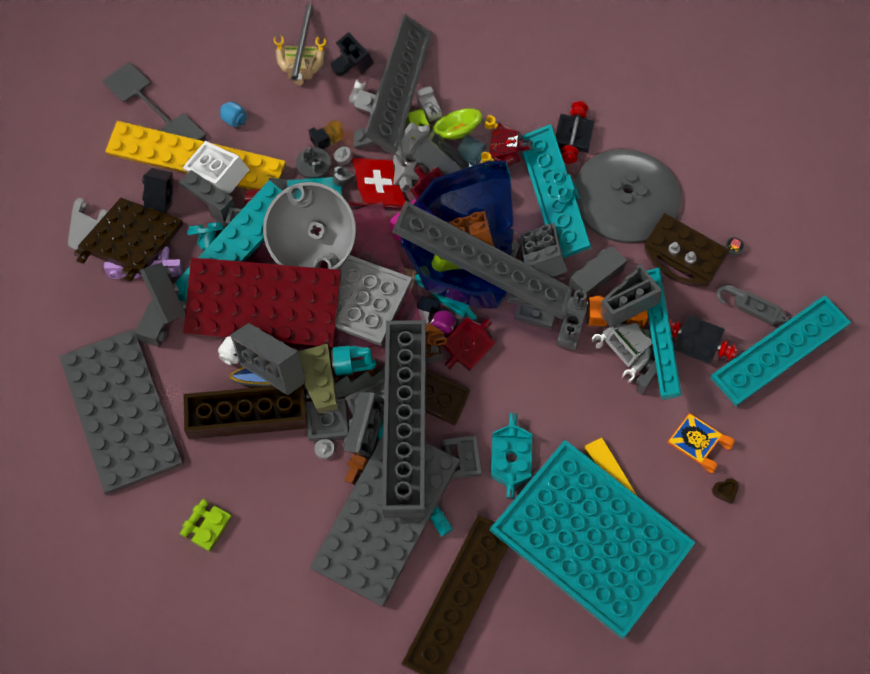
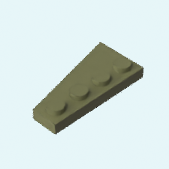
[299,344,338,414]

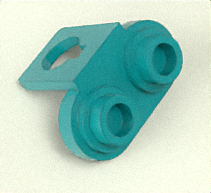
[550,170,580,204]

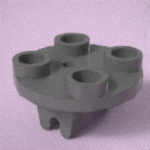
[296,146,331,179]

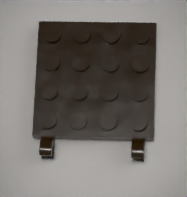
[74,197,183,282]

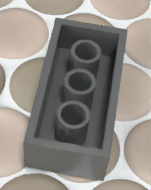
[230,323,306,395]

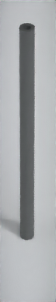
[291,4,313,81]

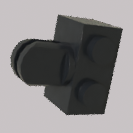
[331,32,374,77]
[142,168,173,213]

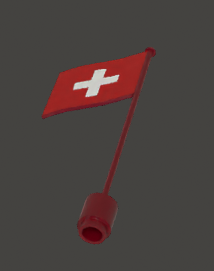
[245,158,405,209]

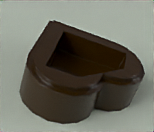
[712,478,739,504]

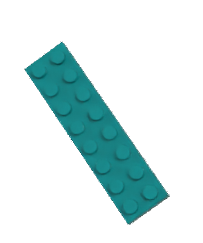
[522,124,592,258]
[175,180,282,305]
[710,295,851,407]

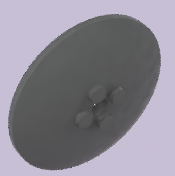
[574,149,681,243]

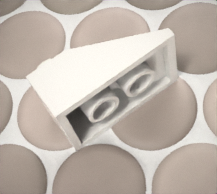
[183,141,250,195]

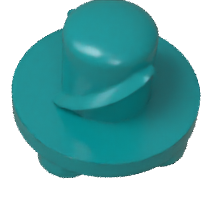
[187,222,225,250]

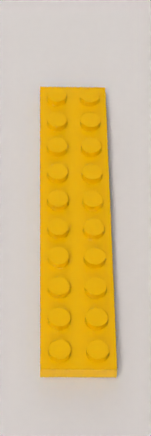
[105,121,286,189]

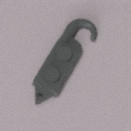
[716,285,789,326]

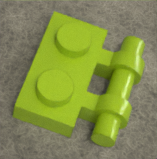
[180,499,232,552]

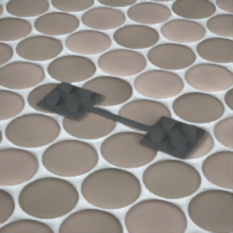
[102,62,206,140]

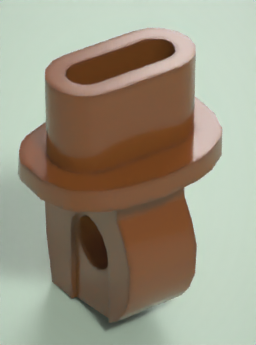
[426,323,447,346]
[344,454,368,485]

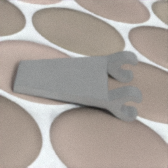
[68,198,108,250]

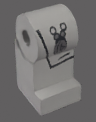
[416,86,442,123]

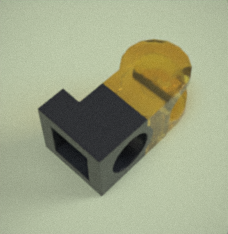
[308,120,343,149]

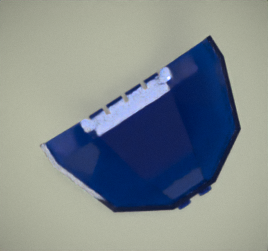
[401,160,514,308]

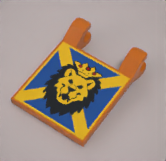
[667,413,735,474]

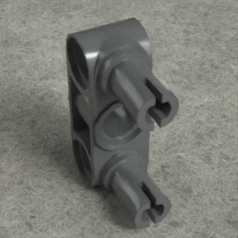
[556,290,589,351]

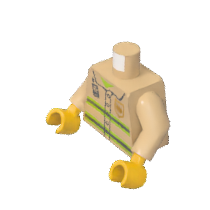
[273,36,327,85]

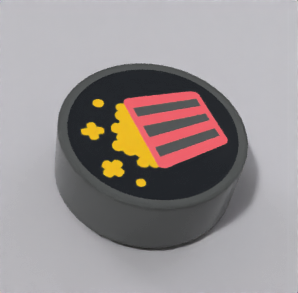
[725,237,744,256]

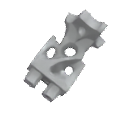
[393,122,430,192]

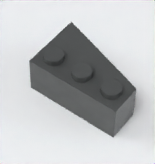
[601,264,662,328]

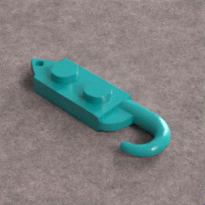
[414,274,477,321]

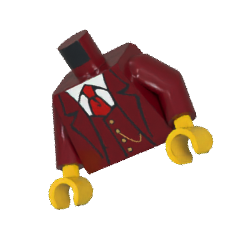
[480,115,532,169]

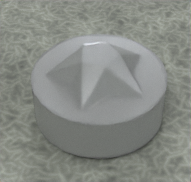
[334,146,353,165]
[314,439,335,460]

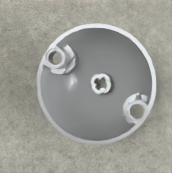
[263,182,357,269]

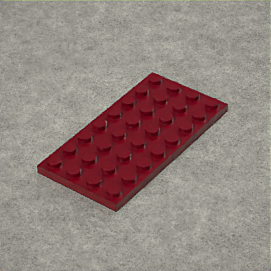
[183,257,342,347]

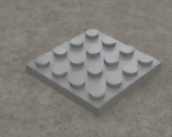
[336,255,413,346]

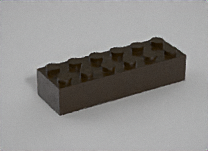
[184,384,307,440]

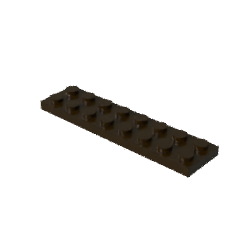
[402,515,509,674]

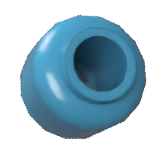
[220,101,247,127]

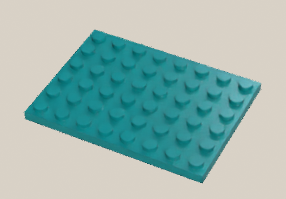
[490,440,696,639]

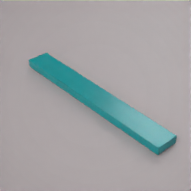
[647,267,682,400]

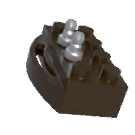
[644,213,730,287]

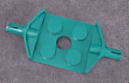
[491,413,533,499]

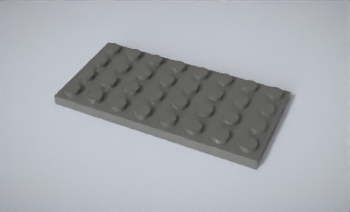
[59,329,183,495]
[309,436,460,607]

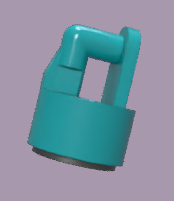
[331,345,376,376]

